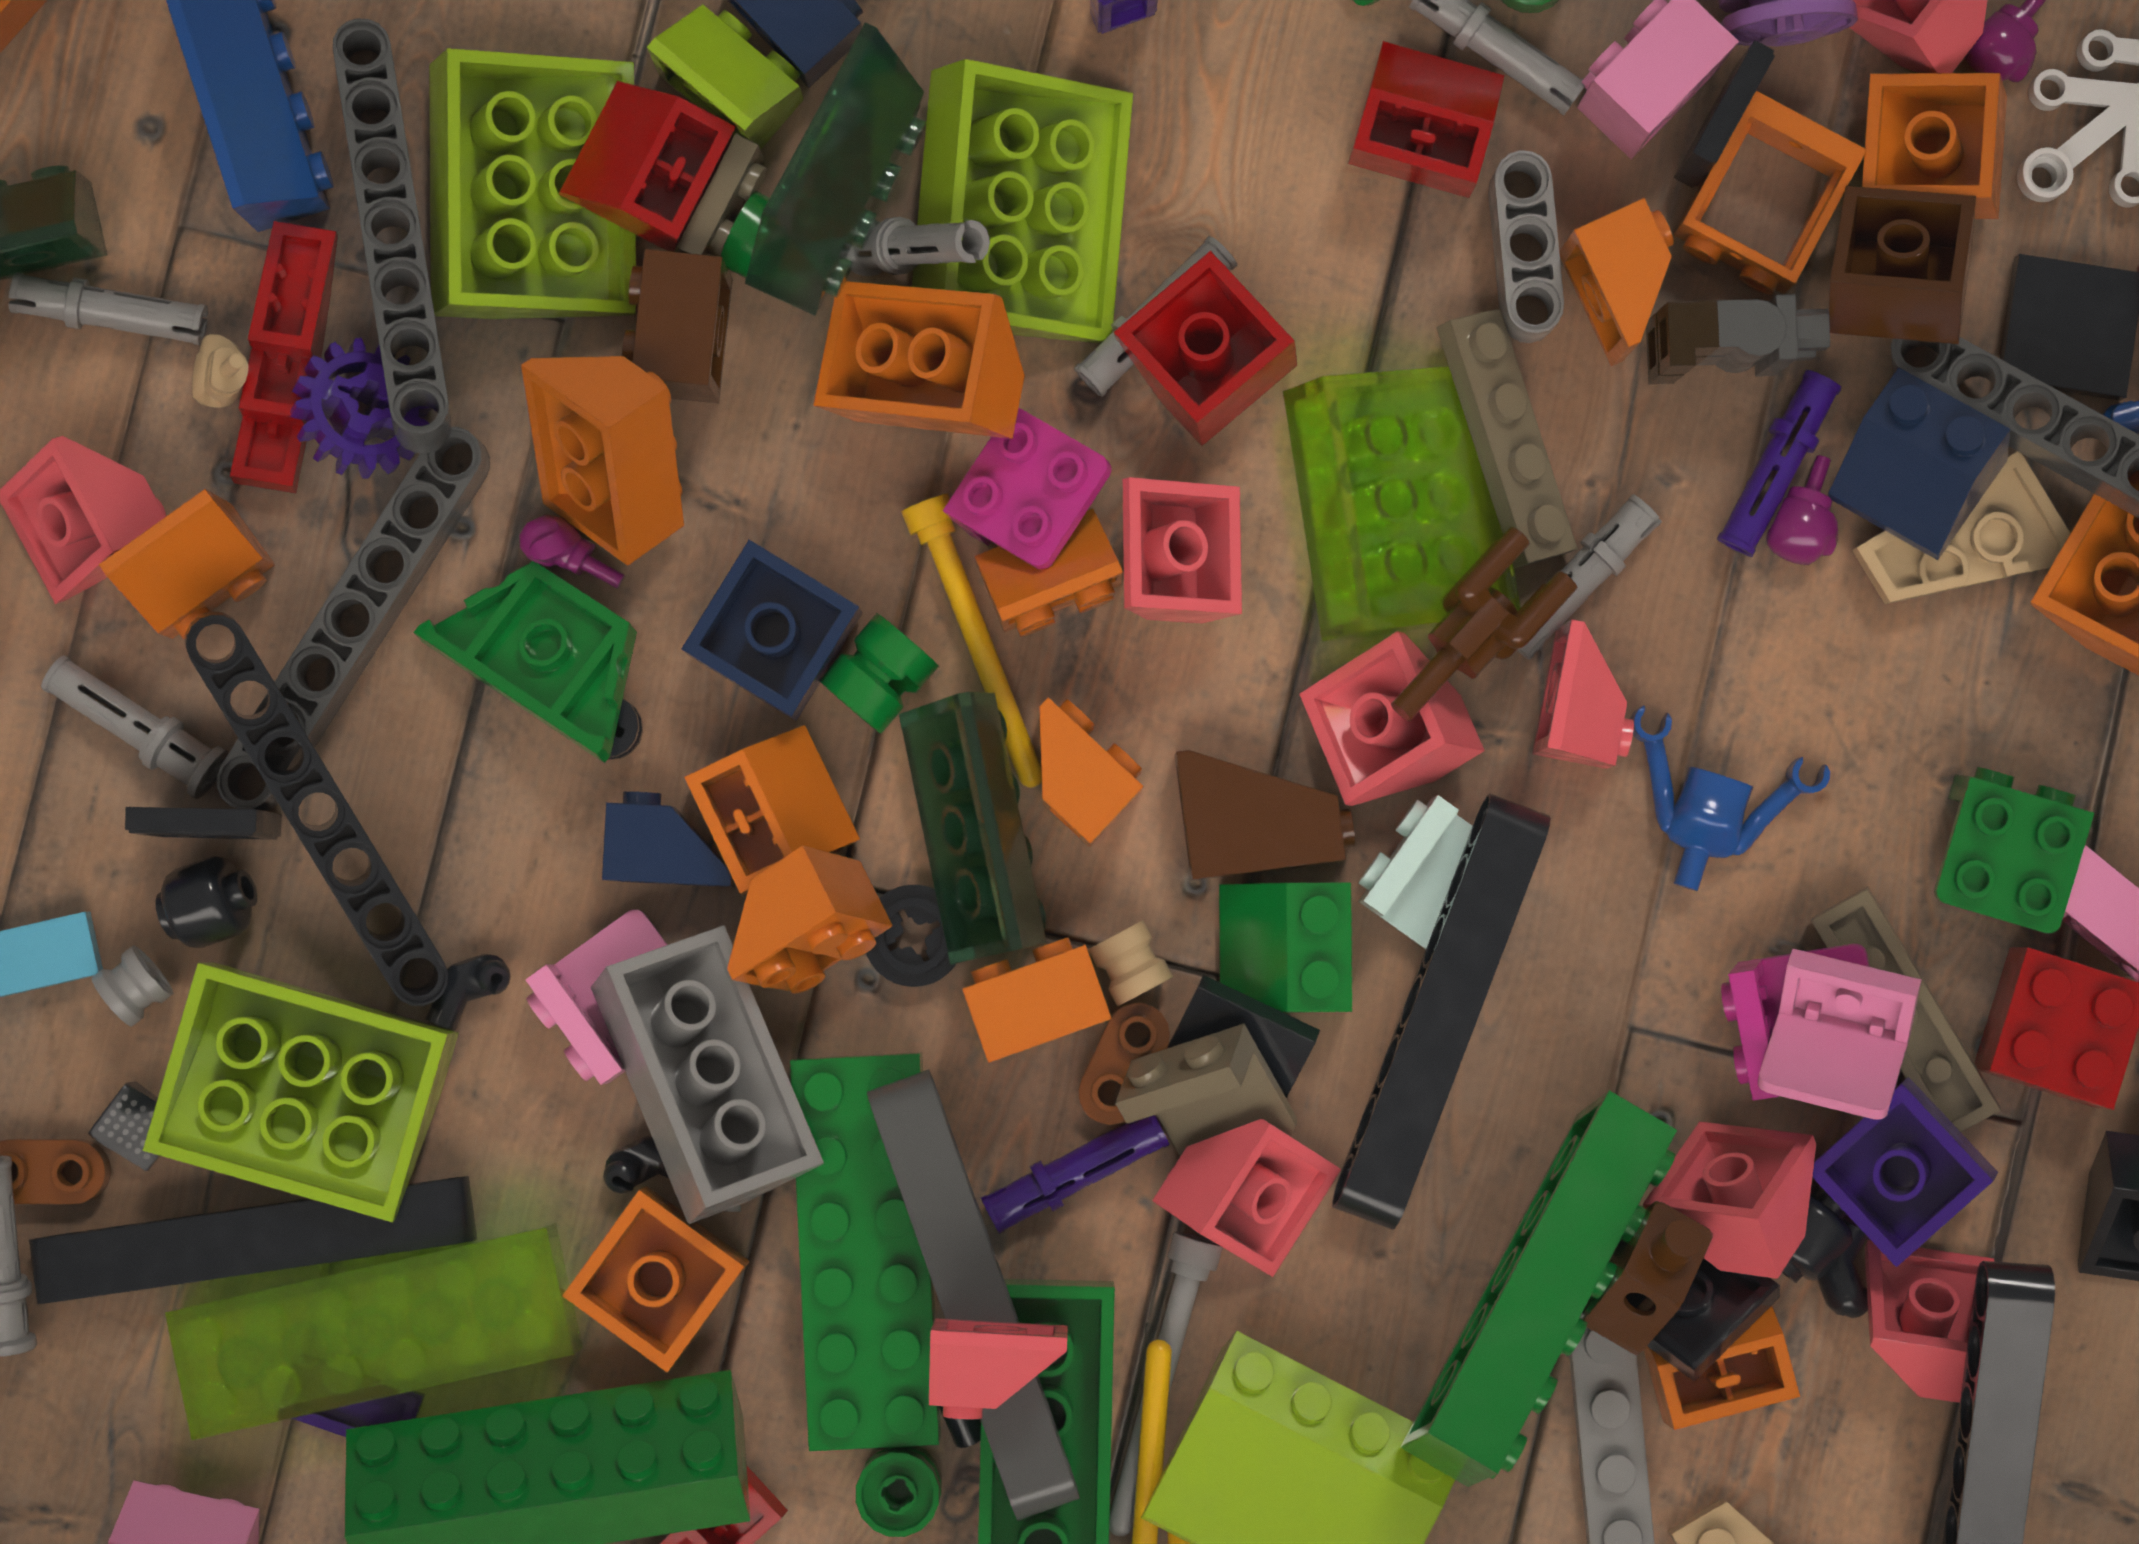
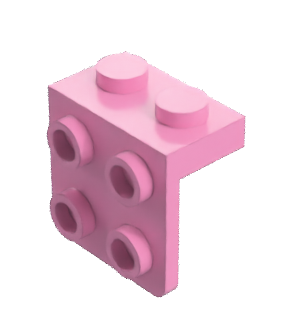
[525,910,668,1085]
[1758,949,1922,1120]

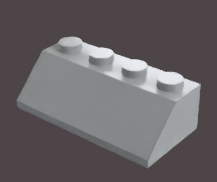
[591,925,824,1224]

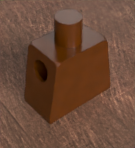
[1582,1201,1713,1356]

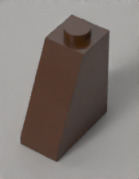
[1175,750,1355,881]

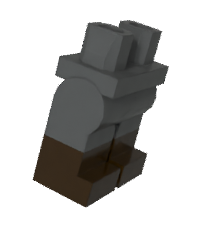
[1646,294,1830,385]

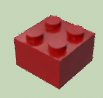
[1974,947,2139,1110]

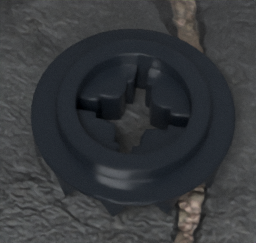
[866,885,965,987]

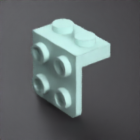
[1358,795,1472,949]

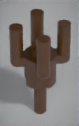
[1391,527,1578,721]

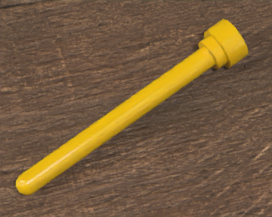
[901,493,1042,788]
[1132,1339,1172,1544]

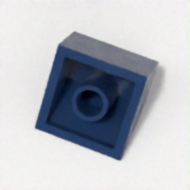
[1828,368,2010,560]

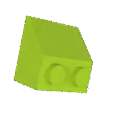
[647,4,804,149]

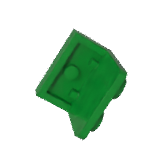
[1934,767,2095,933]

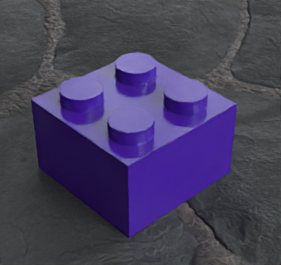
[1813,1077,1998,1267]

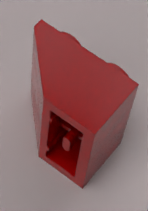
[1348,41,1505,198]
[559,81,736,252]

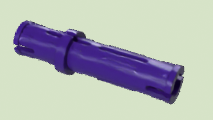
[1717,370,1842,557]
[980,1115,1170,1234]

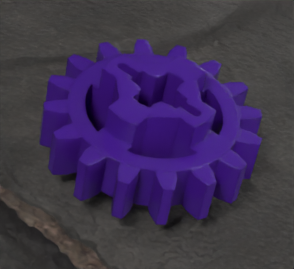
[290,338,432,479]

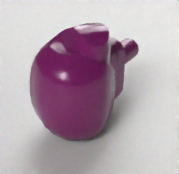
[1965,0,2046,82]
[1766,455,1838,565]
[519,514,625,589]

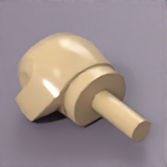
[192,334,248,408]

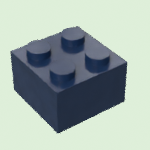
[681,540,863,721]

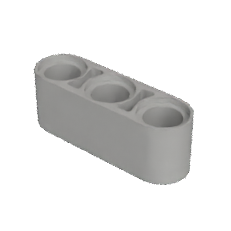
[1488,150,1564,343]

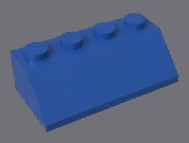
[166,0,334,232]

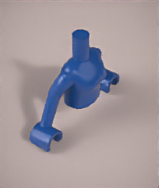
[1630,705,1830,891]

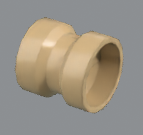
[1088,920,1173,1006]

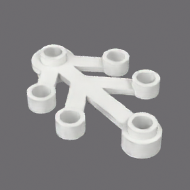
[2017,29,2139,208]

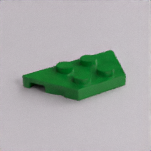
[413,561,637,763]

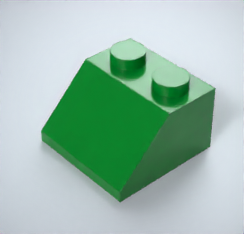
[1219,882,1352,1012]

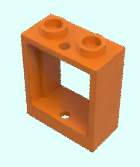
[1673,91,1867,295]

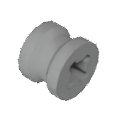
[91,945,174,1027]

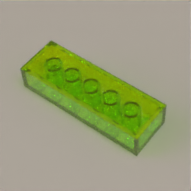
[165,1223,583,1441]

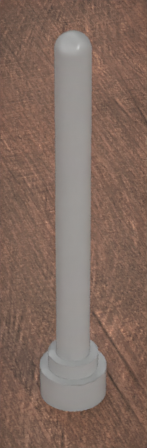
[1109,1231,1223,1536]

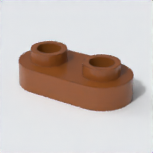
[1079,1003,1170,1125]
[0,1139,111,1204]

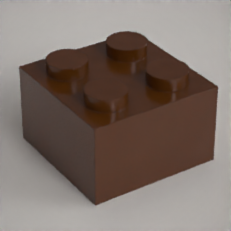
[1829,186,1976,344]
[622,249,733,404]

